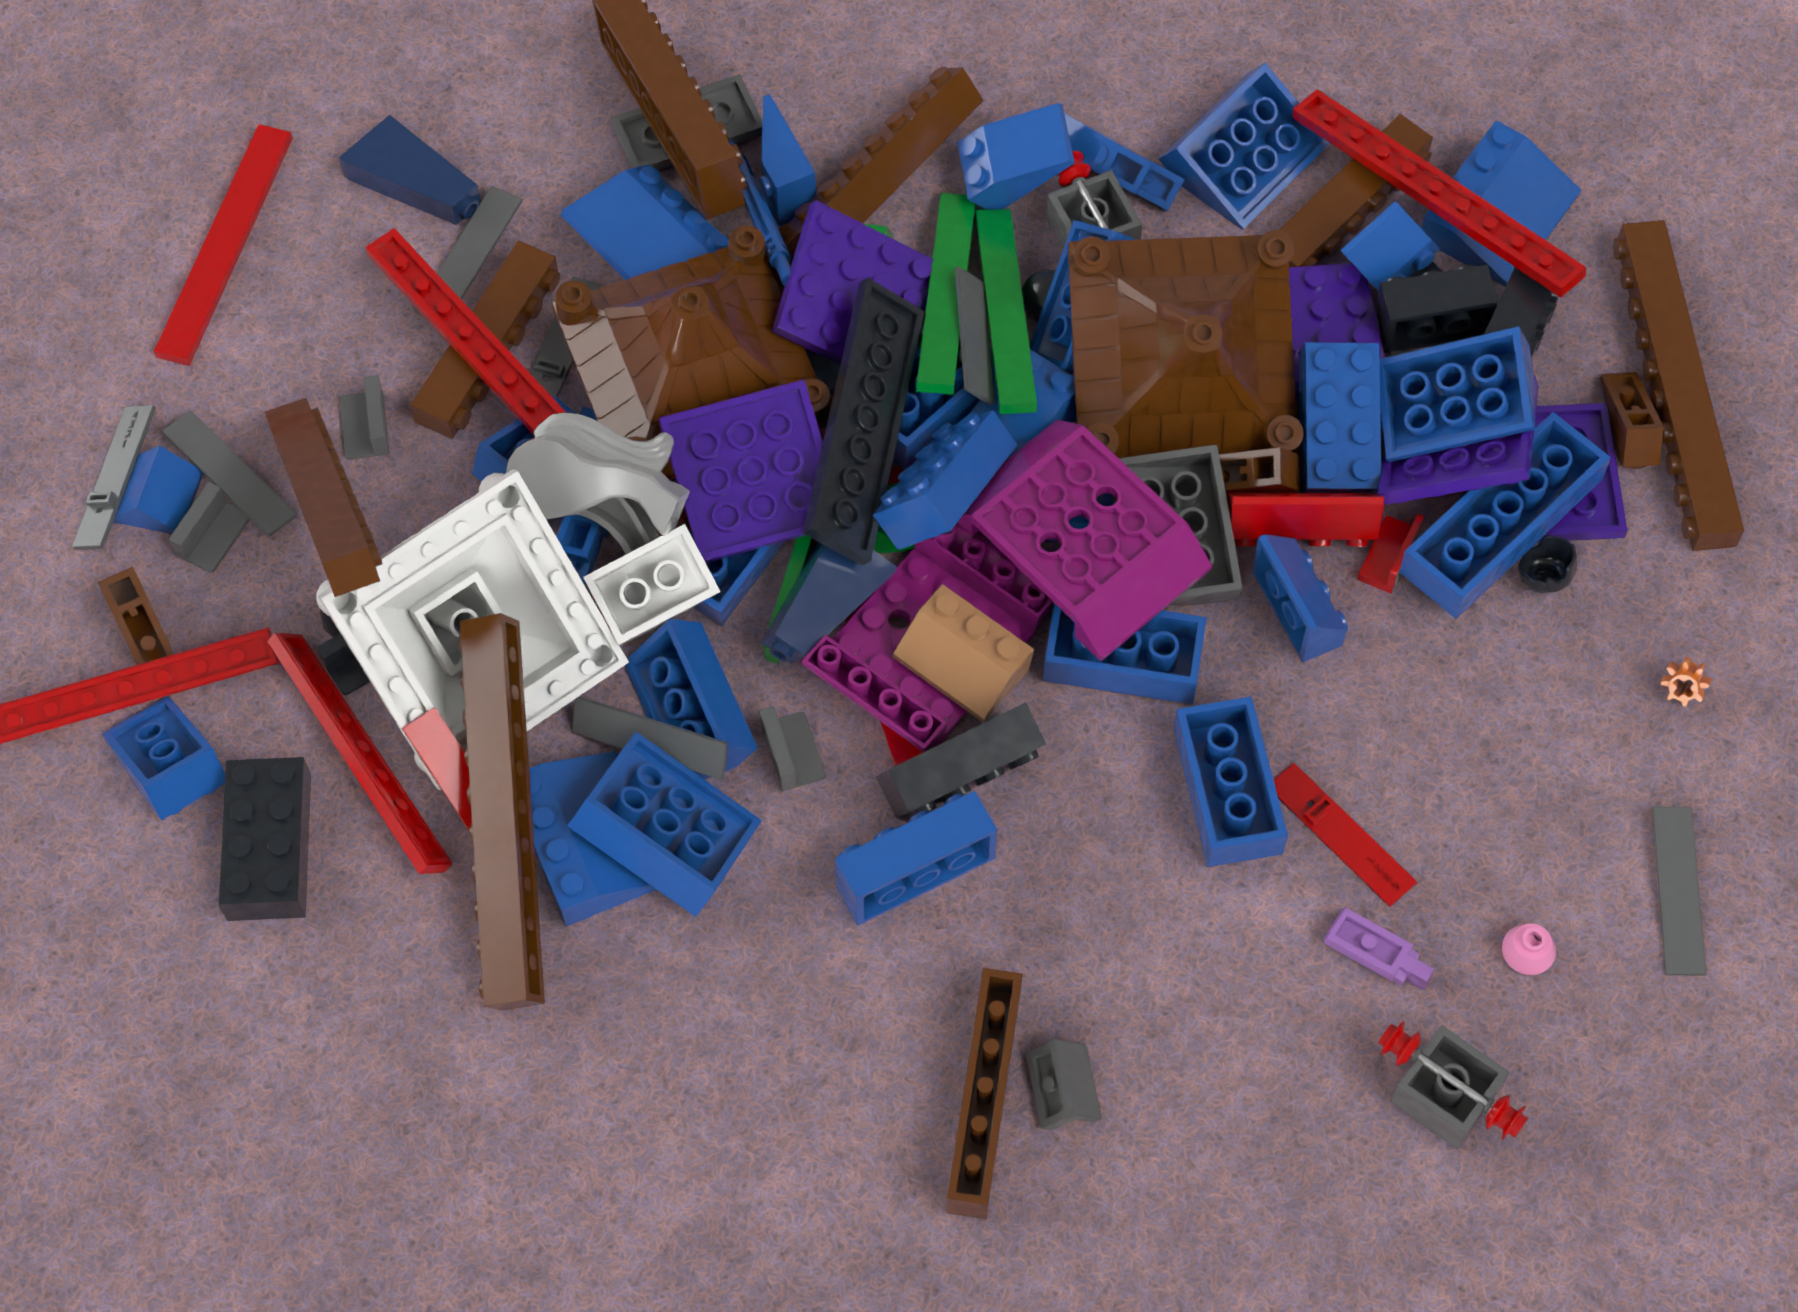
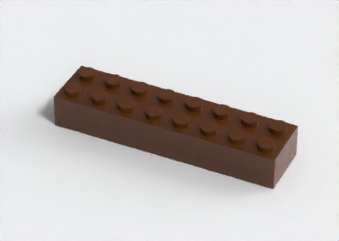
[592,0,747,220]

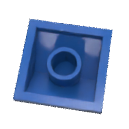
[114,446,203,534]

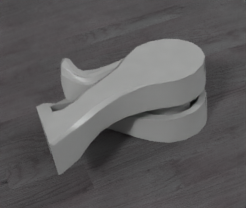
[506,413,690,554]

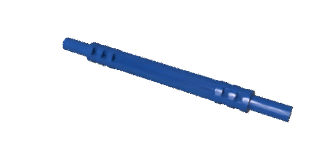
[728,141,791,286]

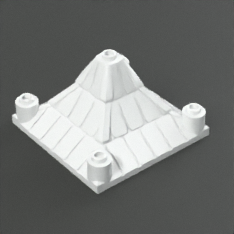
[316,469,629,790]

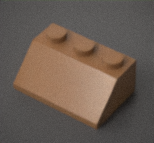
[892,584,1034,723]

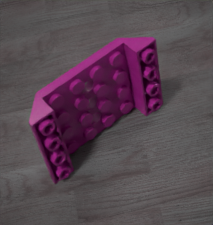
[957,420,1212,661]
[802,523,1054,752]

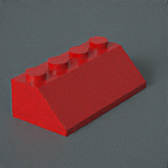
[1226,493,1384,547]

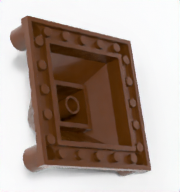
[552,225,831,480]
[1068,230,1304,458]

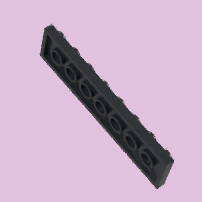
[802,277,924,565]

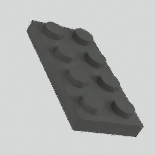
[611,74,762,171]

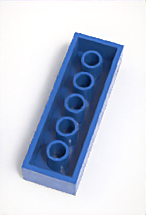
[1400,412,1611,619]

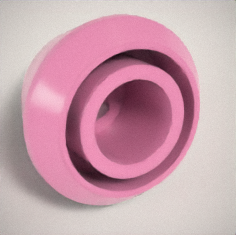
[1502,923,1556,975]

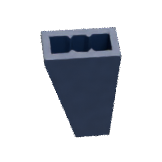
[339,115,481,225]
[761,542,897,664]

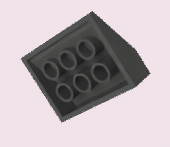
[1111,445,1243,606]

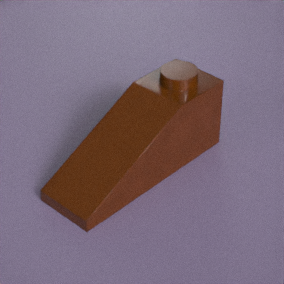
[1600,372,1664,469]
[1219,447,1300,493]
[98,567,174,665]

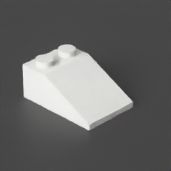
[583,524,720,646]

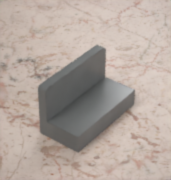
[340,375,390,460]
[168,482,250,573]
[759,706,826,791]
[1025,1039,1102,1130]

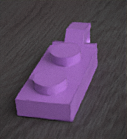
[1323,907,1434,990]

